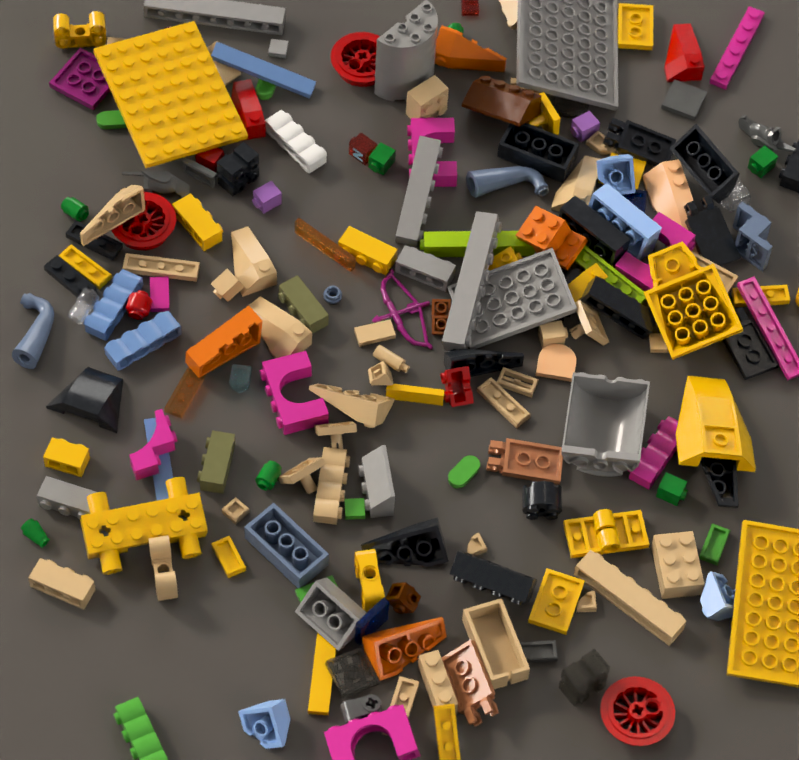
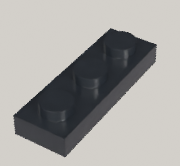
[65,220,123,261]
[44,255,97,302]

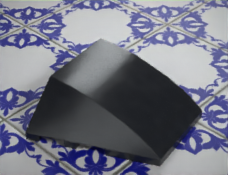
[46,367,123,433]

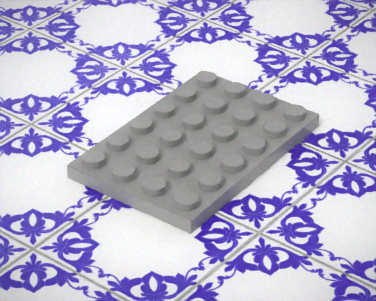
[447,248,577,349]

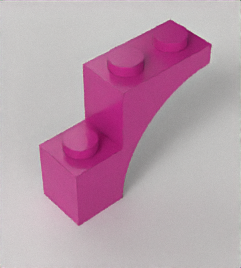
[129,409,177,480]

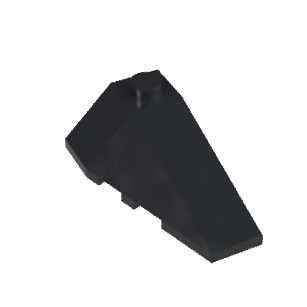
[443,349,524,377]
[361,518,449,567]

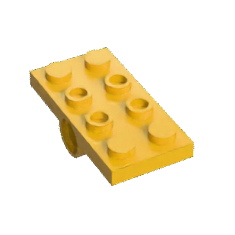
[563,509,650,558]

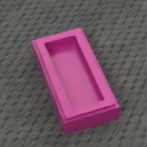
[150,276,170,312]

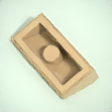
[368,361,394,385]

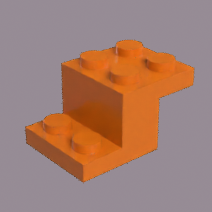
[515,206,588,271]

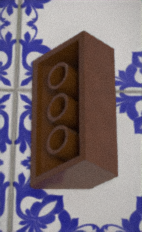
[462,76,541,126]

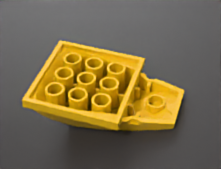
[644,241,743,360]

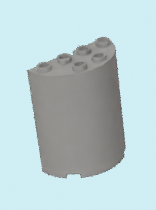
[374,0,438,102]
[561,372,650,477]

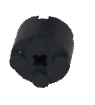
[522,481,562,520]

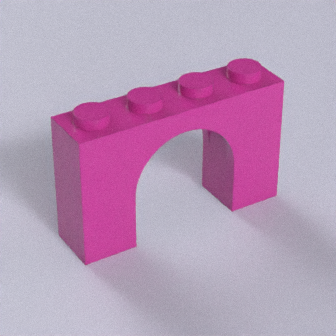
[407,118,457,187]
[615,212,696,292]
[259,351,329,435]
[324,704,420,760]

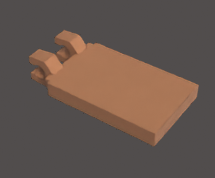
[486,438,563,485]
[442,639,499,727]

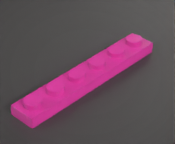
[710,6,765,90]
[737,276,799,381]

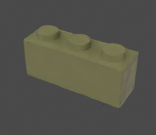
[278,275,329,334]
[197,430,236,494]

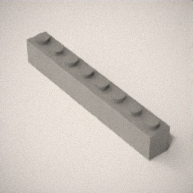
[143,0,286,35]
[442,211,502,351]

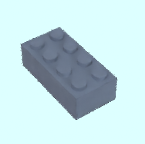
[244,503,329,588]

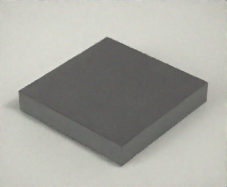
[661,79,707,120]

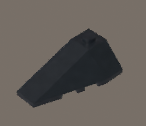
[700,457,739,508]

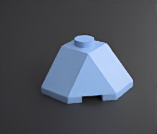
[596,154,636,195]
[700,571,735,621]
[238,699,291,749]

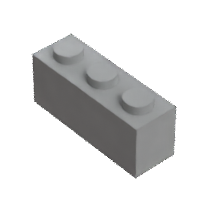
[395,245,456,292]
[37,476,97,520]

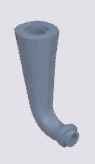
[466,166,549,198]
[12,293,54,369]

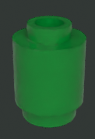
[61,197,89,222]
[255,461,282,491]

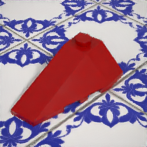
[664,23,704,82]
[231,79,266,141]

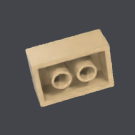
[651,531,704,599]

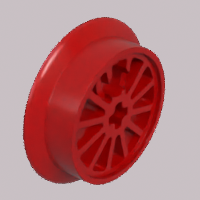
[331,32,380,87]
[111,192,176,251]
[600,676,675,746]

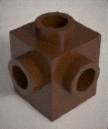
[385,582,421,614]

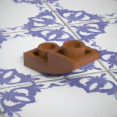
[432,299,451,335]

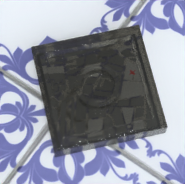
[325,647,380,699]

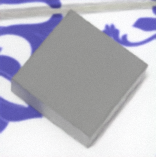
[268,39,288,58]

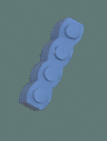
[84,269,143,341]
[104,311,182,371]

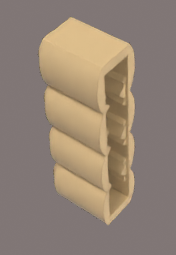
[313,447,350,525]

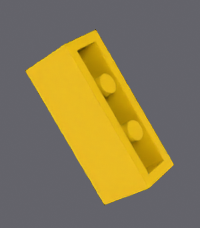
[172,193,223,251]
[338,226,398,275]

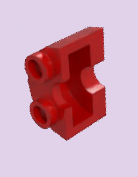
[440,366,474,407]

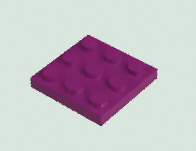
[49,48,110,110]

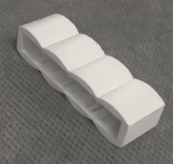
[265,110,327,174]

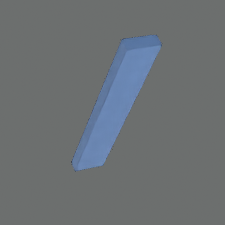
[211,42,316,99]
[144,418,173,501]

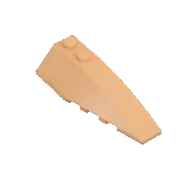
[642,159,699,254]

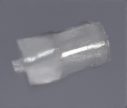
[68,288,100,324]

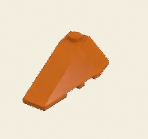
[435,25,507,72]
[362,617,447,681]

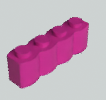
[628,416,678,490]

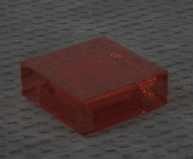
[461,0,479,16]

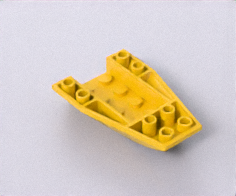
[675,376,756,472]

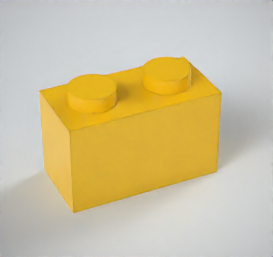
[43,437,90,477]

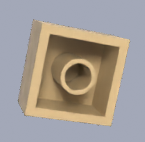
[406,75,449,119]

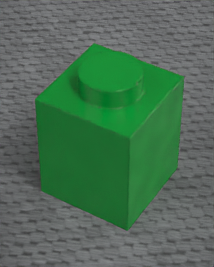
[368,142,396,176]
[748,145,778,178]
[656,472,688,506]

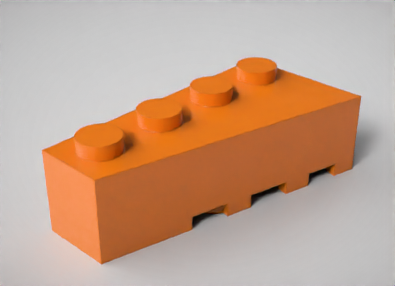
[185,305,263,378]

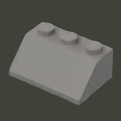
[358,445,395,518]
[295,578,371,651]

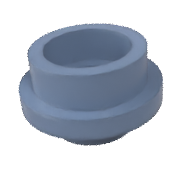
[323,286,342,304]

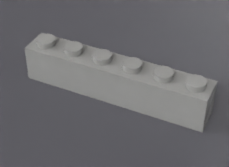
[395,136,443,247]

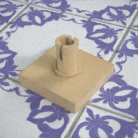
[569,300,609,346]
[314,421,357,449]
[278,457,326,494]

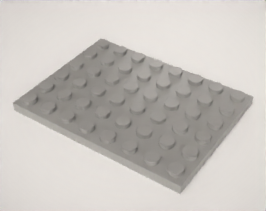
[516,0,618,111]

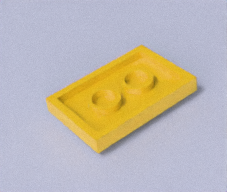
[618,3,653,50]
[528,568,585,635]

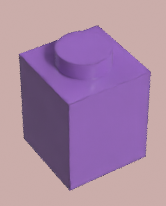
[570,111,600,142]
[252,181,282,214]

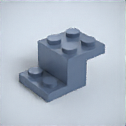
[733,202,773,271]

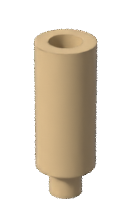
[373,345,410,373]

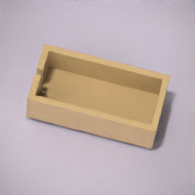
[462,598,530,689]

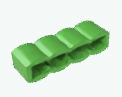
[113,697,168,760]

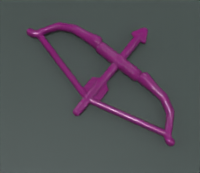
[372,269,433,350]

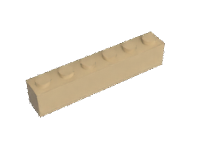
[574,550,686,646]

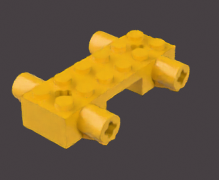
[80,477,208,575]

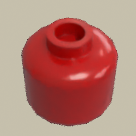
[125,290,153,320]

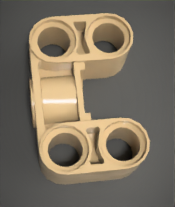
[148,535,178,601]

